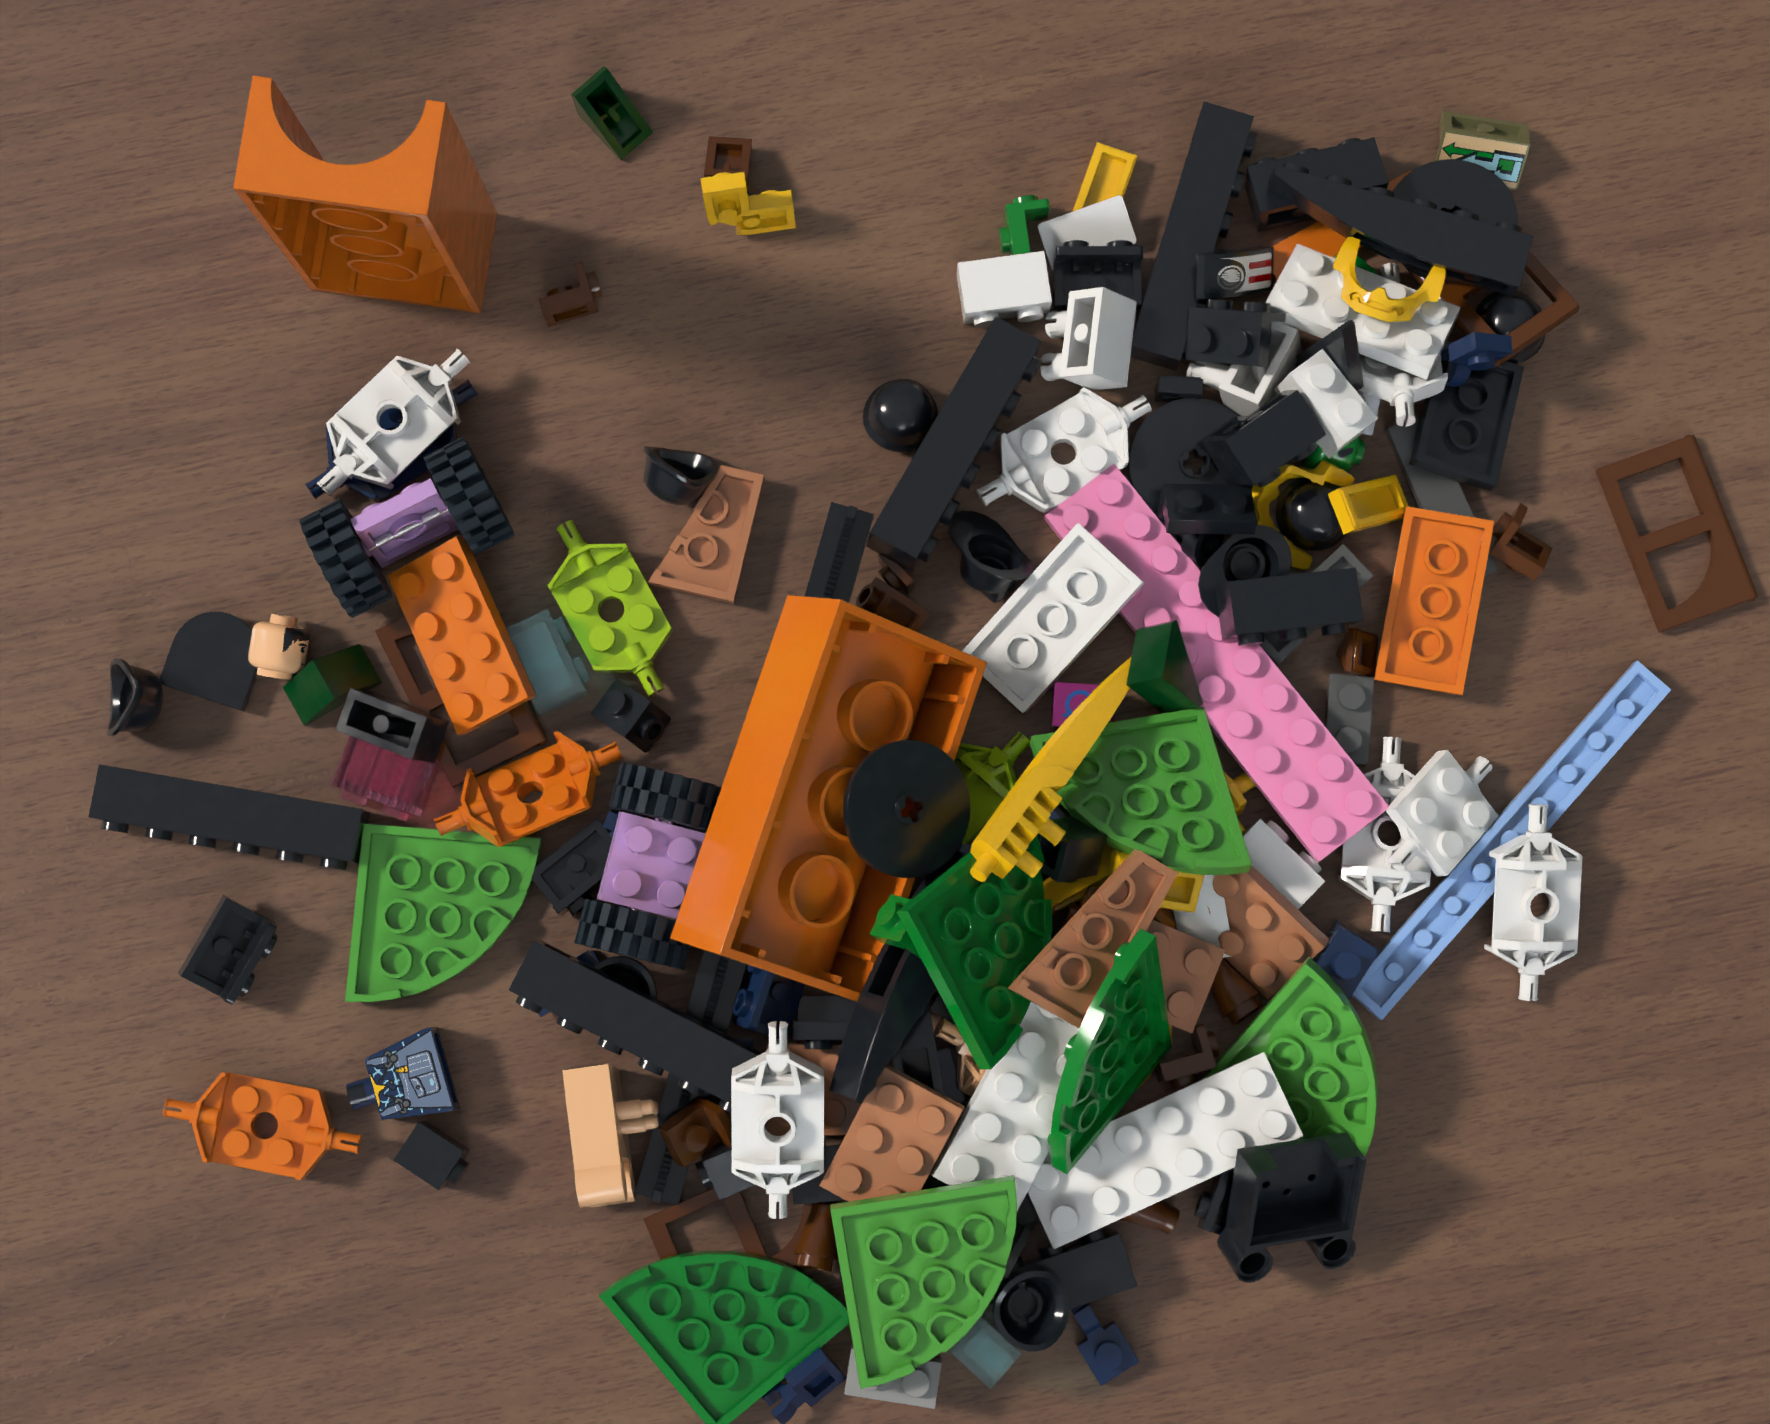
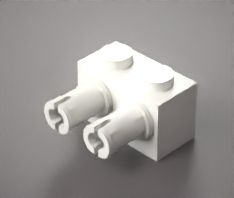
[1040,287,1137,390]
[1186,322,1302,416]

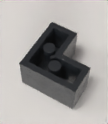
[1200,390,1326,488]

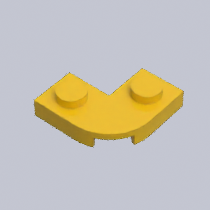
[700,172,796,235]

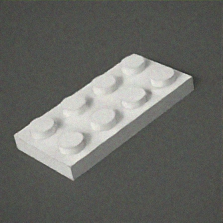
[1265,244,1461,380]
[962,523,1145,714]

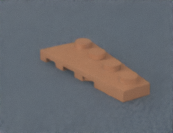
[1008,849,1178,1029]

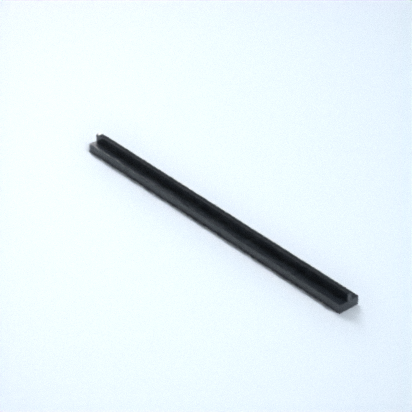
[635,502,874,1205]

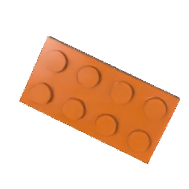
[1374,506,1494,696]
[387,536,536,735]

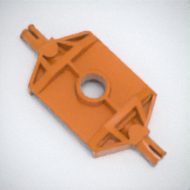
[434,731,623,847]
[163,1072,362,1180]

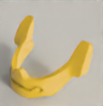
[1333,237,1446,322]
[1251,460,1355,569]

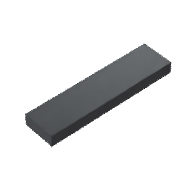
[1385,414,1498,578]

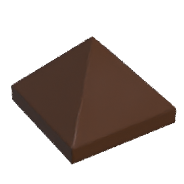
[1336,628,1378,677]

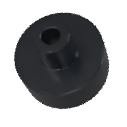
[1177,533,1224,566]

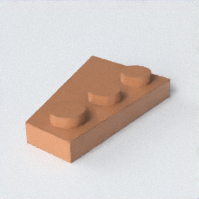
[648,465,765,604]

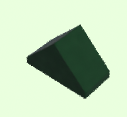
[571,66,653,160]
[1126,620,1203,714]
[283,644,382,726]

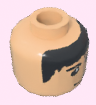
[248,614,310,680]

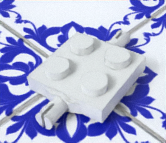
[1386,750,1499,876]

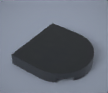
[159,612,258,712]

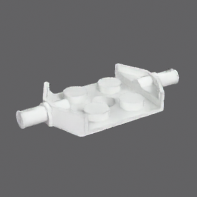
[1359,263,1448,427]
[317,349,471,496]
[976,387,1152,513]
[1338,737,1431,933]
[1484,804,1583,1001]
[731,1021,824,1219]

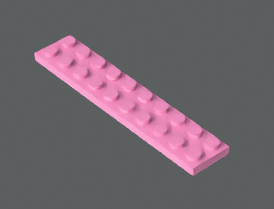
[1045,464,1389,864]

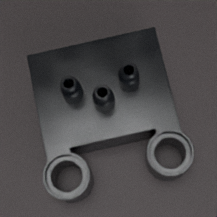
[1217,1132,1366,1283]

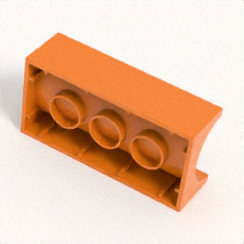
[233,75,497,314]
[670,595,987,1002]

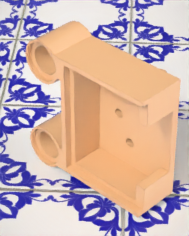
[562,1064,659,1208]

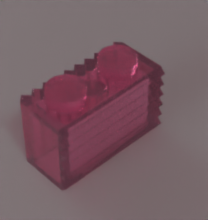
[331,736,439,822]

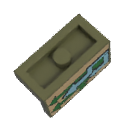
[1435,111,1531,190]

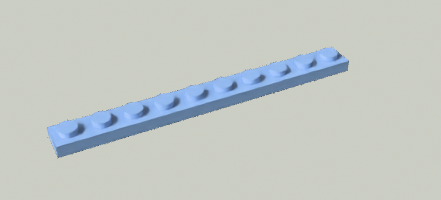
[1352,660,1671,1020]

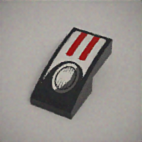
[1196,246,1274,299]

